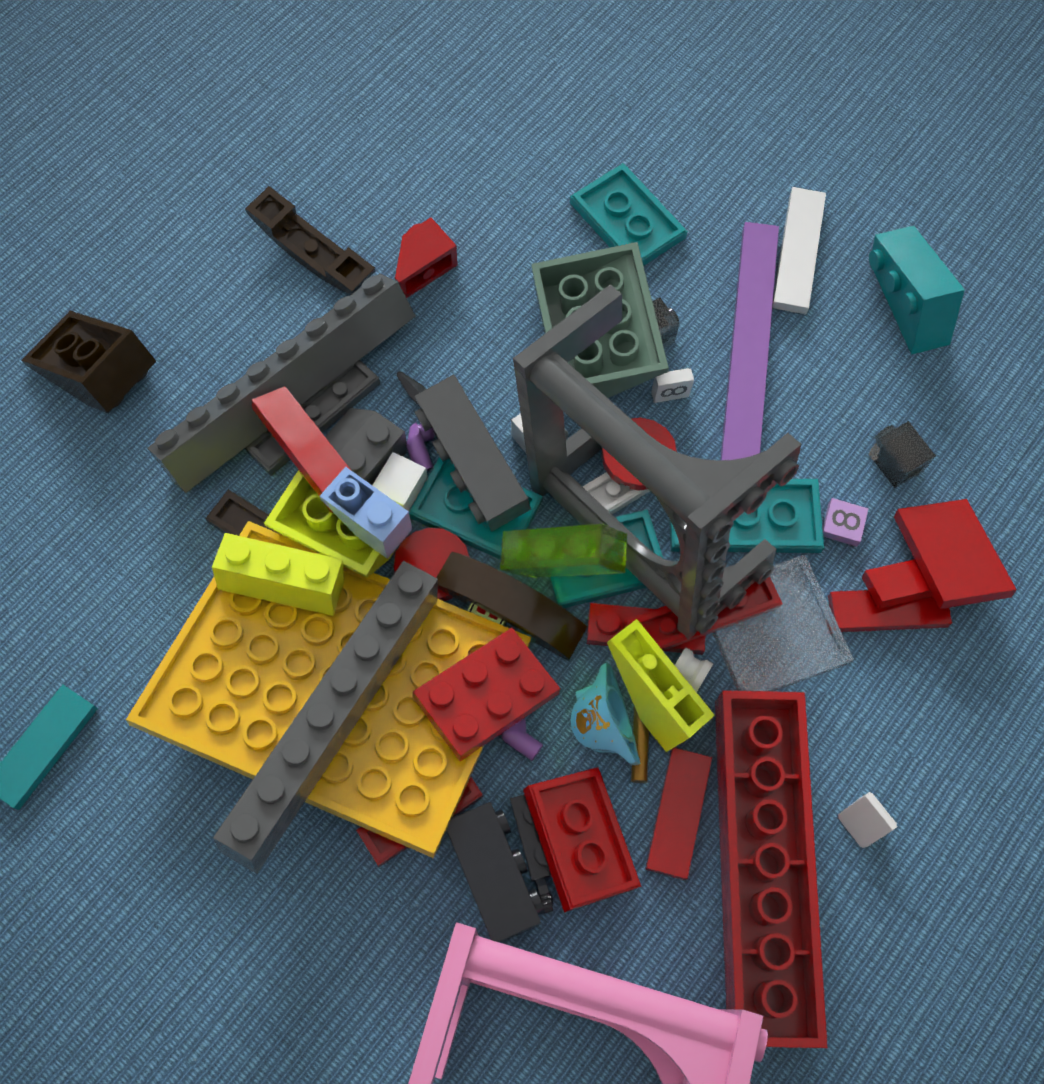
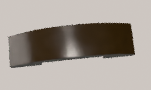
[245,186,375,295]
[436,551,588,661]

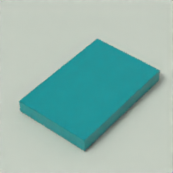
[570,163,688,266]
[409,457,543,564]
[538,509,664,608]

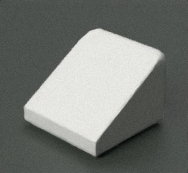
[838,792,897,848]

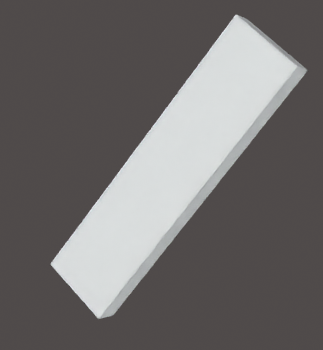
[772,187,826,314]

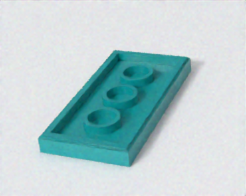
[669,478,824,553]

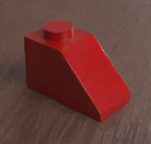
[395,217,458,299]

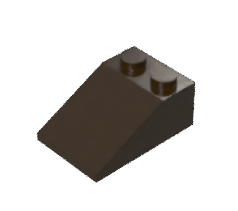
[21,310,156,413]

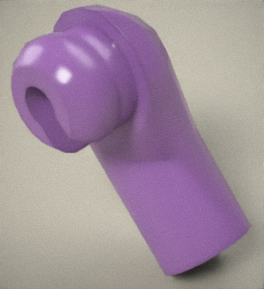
[406,423,435,471]
[501,718,543,761]

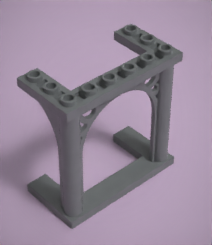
[513,284,802,640]

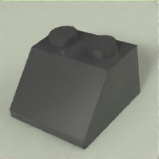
[325,408,408,485]

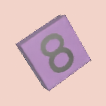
[823,498,868,547]

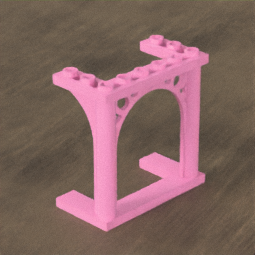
[408,922,768,1084]

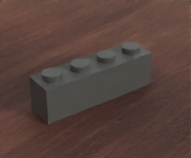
[414,374,531,532]

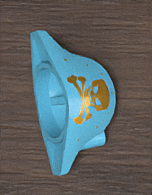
[571,663,641,765]

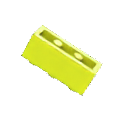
[212,533,344,616]

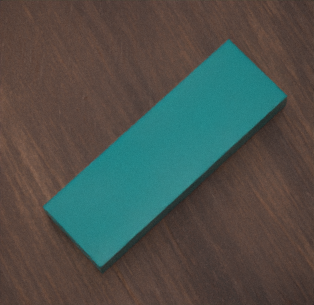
[0,684,98,810]

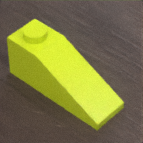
[607,619,715,752]

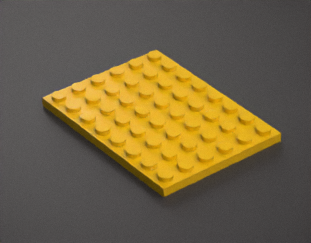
[126,521,532,858]

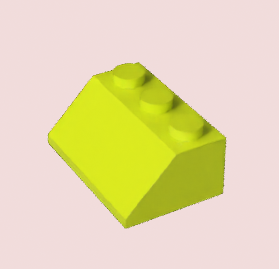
[264,470,396,578]

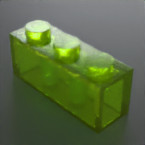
[500,524,627,578]

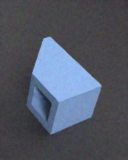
[320,467,412,559]

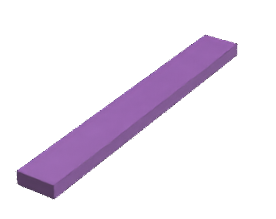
[720,222,779,460]

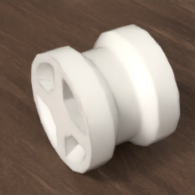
[675,648,713,692]

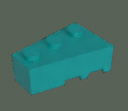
[869,225,965,355]

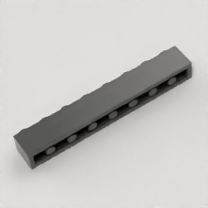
[147,274,416,493]
[213,561,438,874]

